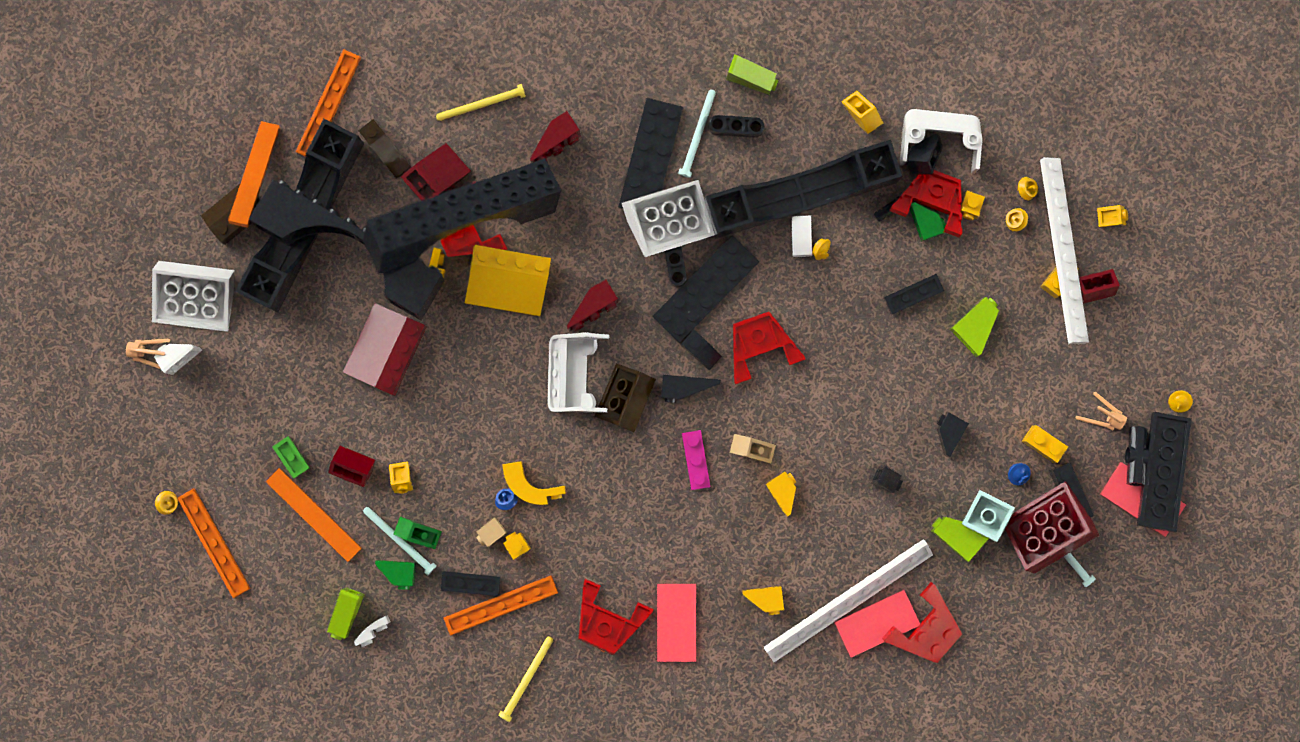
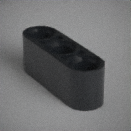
[709,115,765,138]
[664,246,686,287]

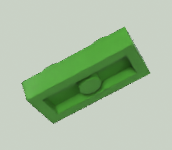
[273,436,310,479]

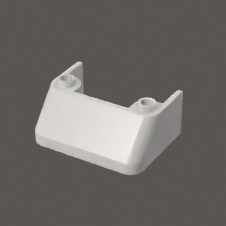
[899,109,982,174]
[548,333,609,413]

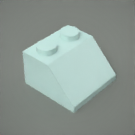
[962,490,1015,542]

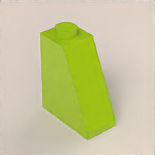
[727,54,778,95]
[950,297,999,357]
[931,517,989,562]
[327,587,365,640]

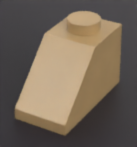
[730,434,776,464]

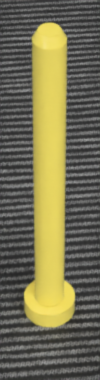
[436,84,526,121]
[499,636,553,722]

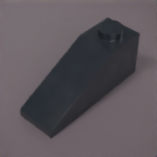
[661,374,721,403]
[871,465,903,493]

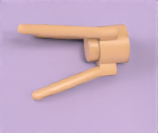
[126,339,170,369]
[1076,392,1127,431]

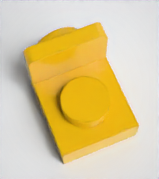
[961,191,985,220]
[1097,205,1128,227]
[389,462,413,494]

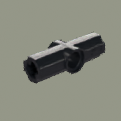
[1125,426,1149,486]

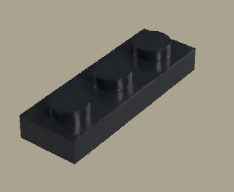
[884,274,944,315]
[440,571,501,596]

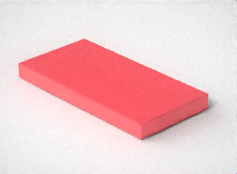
[1100,462,1186,537]
[657,584,696,662]
[834,590,920,657]

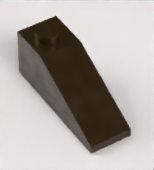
[358,119,411,179]

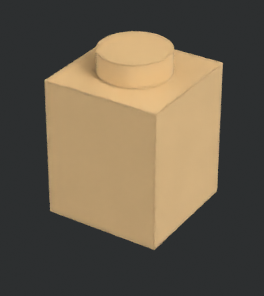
[476,517,507,547]

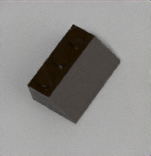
[201,184,261,245]
[595,363,656,432]

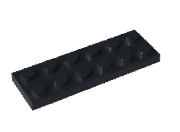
[618,98,683,209]
[652,235,760,343]
[1137,412,1192,532]

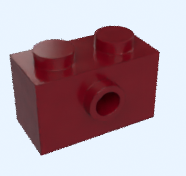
[1079,269,1120,304]
[328,446,375,487]

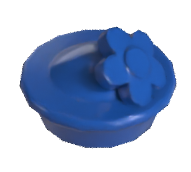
[1008,463,1031,486]
[495,489,518,510]

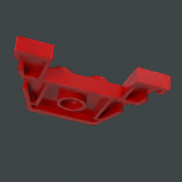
[890,170,962,238]
[440,182,507,257]
[733,312,806,385]
[578,579,654,655]
[882,582,962,663]

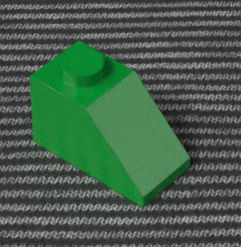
[910,202,946,242]
[393,516,442,549]
[375,560,416,590]

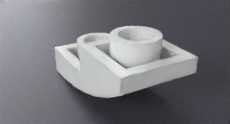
[792,216,812,257]
[354,615,390,647]

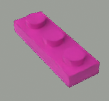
[682,430,710,490]

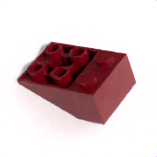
[530,111,581,163]
[401,143,471,201]
[567,279,618,332]

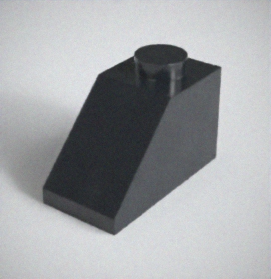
[906,133,943,175]
[681,330,722,371]
[937,412,969,457]

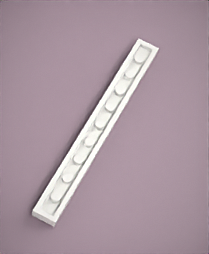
[1040,157,1089,344]
[764,539,933,662]

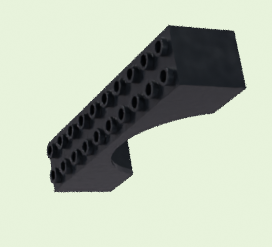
[235,118,365,313]
[705,140,902,239]
[363,159,562,274]
[249,180,445,321]

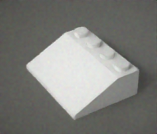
[622,180,715,257]
[152,261,235,332]

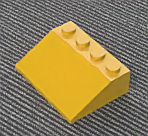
[464,245,551,316]

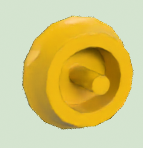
[1017,177,1038,200]
[1006,208,1028,231]
[812,239,831,260]
[1168,390,1193,413]
[155,491,178,515]

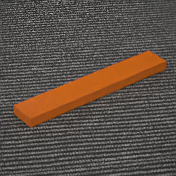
[296,49,361,157]
[228,121,280,228]
[266,468,362,562]
[177,488,251,598]
[444,575,558,636]

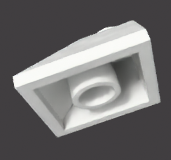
[154,344,202,375]

